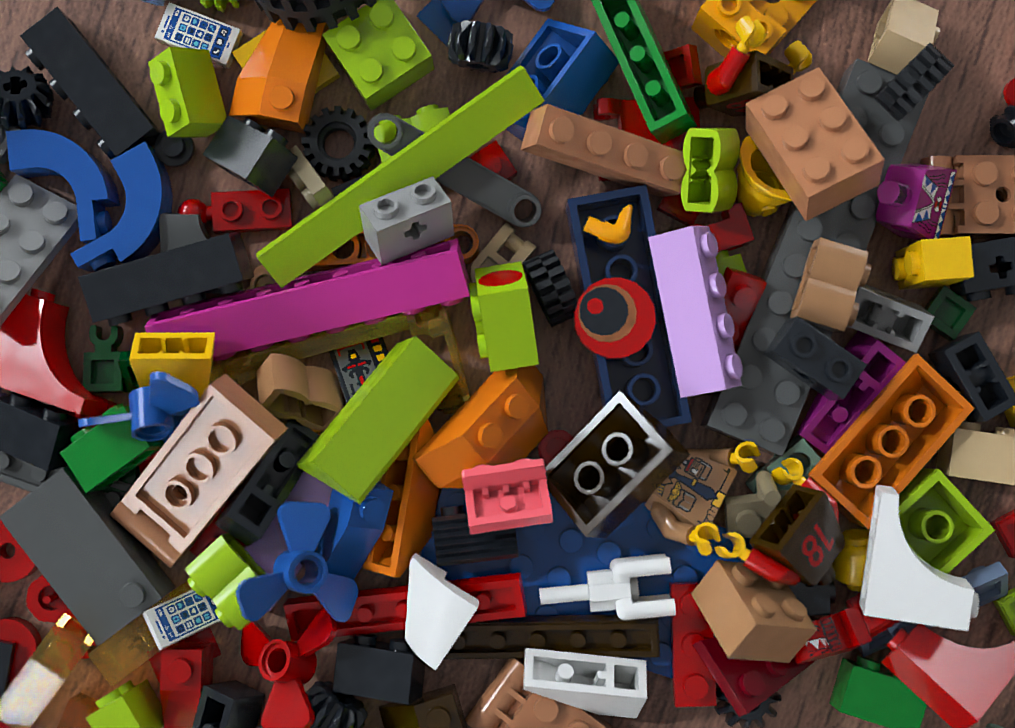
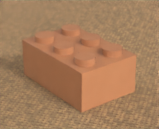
[746,67,885,221]

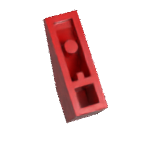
[160,641,214,728]

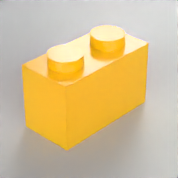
[892,236,974,290]

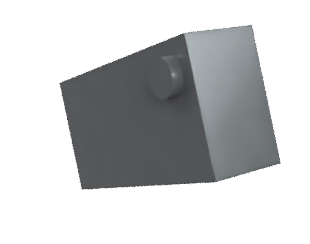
[0,466,176,646]

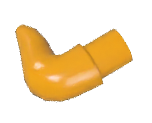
[583,204,633,244]

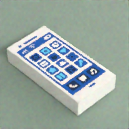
[155,2,243,69]
[142,589,221,651]

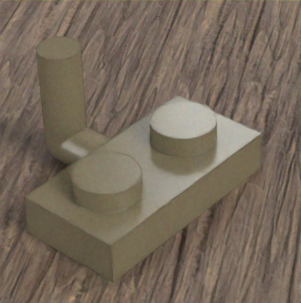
[288,145,334,224]
[724,470,788,540]

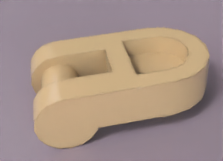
[470,223,537,283]

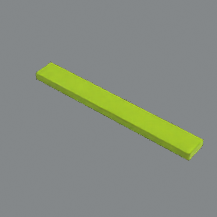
[256,65,545,288]

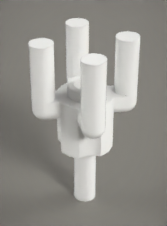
[539,553,676,620]

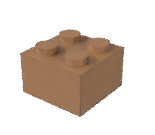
[691,560,817,663]

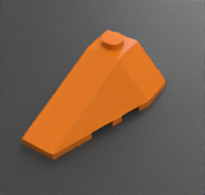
[229,18,329,134]

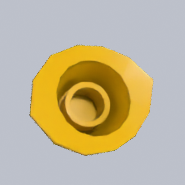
[737,136,792,217]

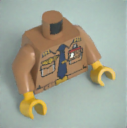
[645,441,761,556]

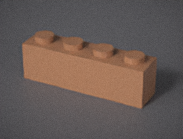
[521,104,687,197]

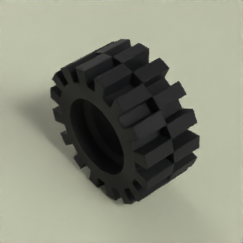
[874,43,955,121]
[302,106,375,182]
[523,249,578,327]

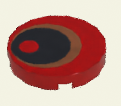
[574,277,656,359]

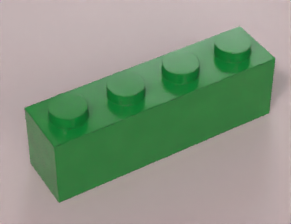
[591,0,697,144]

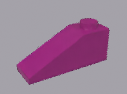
[797,331,906,454]

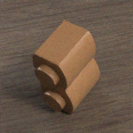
[790,237,871,333]
[256,354,344,430]

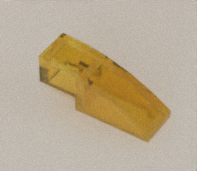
[88,580,192,687]

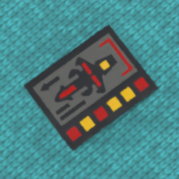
[328,331,389,403]

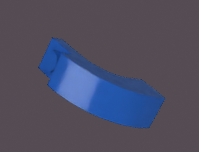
[6,129,120,244]
[70,141,173,272]

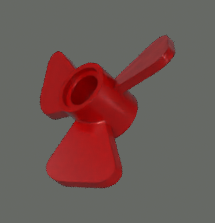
[241,608,337,728]

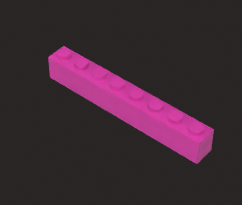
[144,239,470,361]

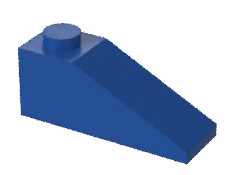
[316,481,394,580]

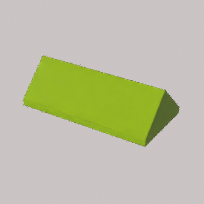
[297,336,459,504]

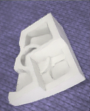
[405,553,480,670]

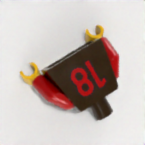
[693,16,812,117]
[714,458,845,586]

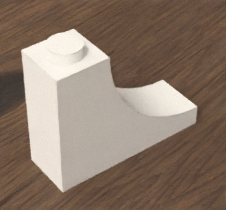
[859,485,979,631]

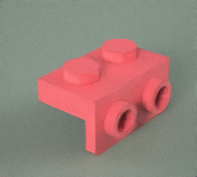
[461,459,553,535]

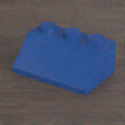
[505,18,619,141]

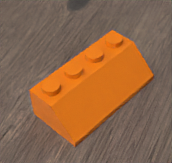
[808,353,975,529]

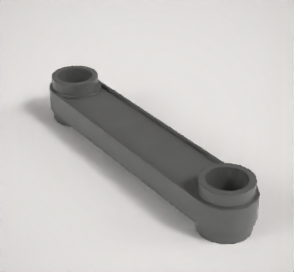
[367,113,542,228]

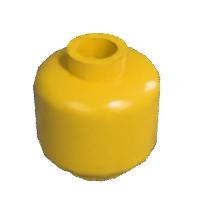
[832,529,869,592]

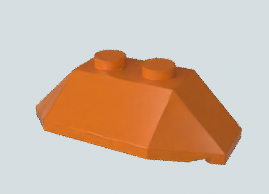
[412,365,548,488]
[363,419,439,577]

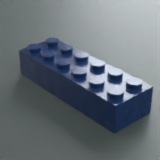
[565,185,692,427]

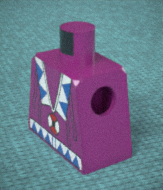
[876,163,957,241]

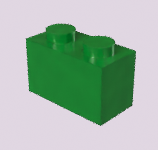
[60,404,165,493]
[829,655,927,728]

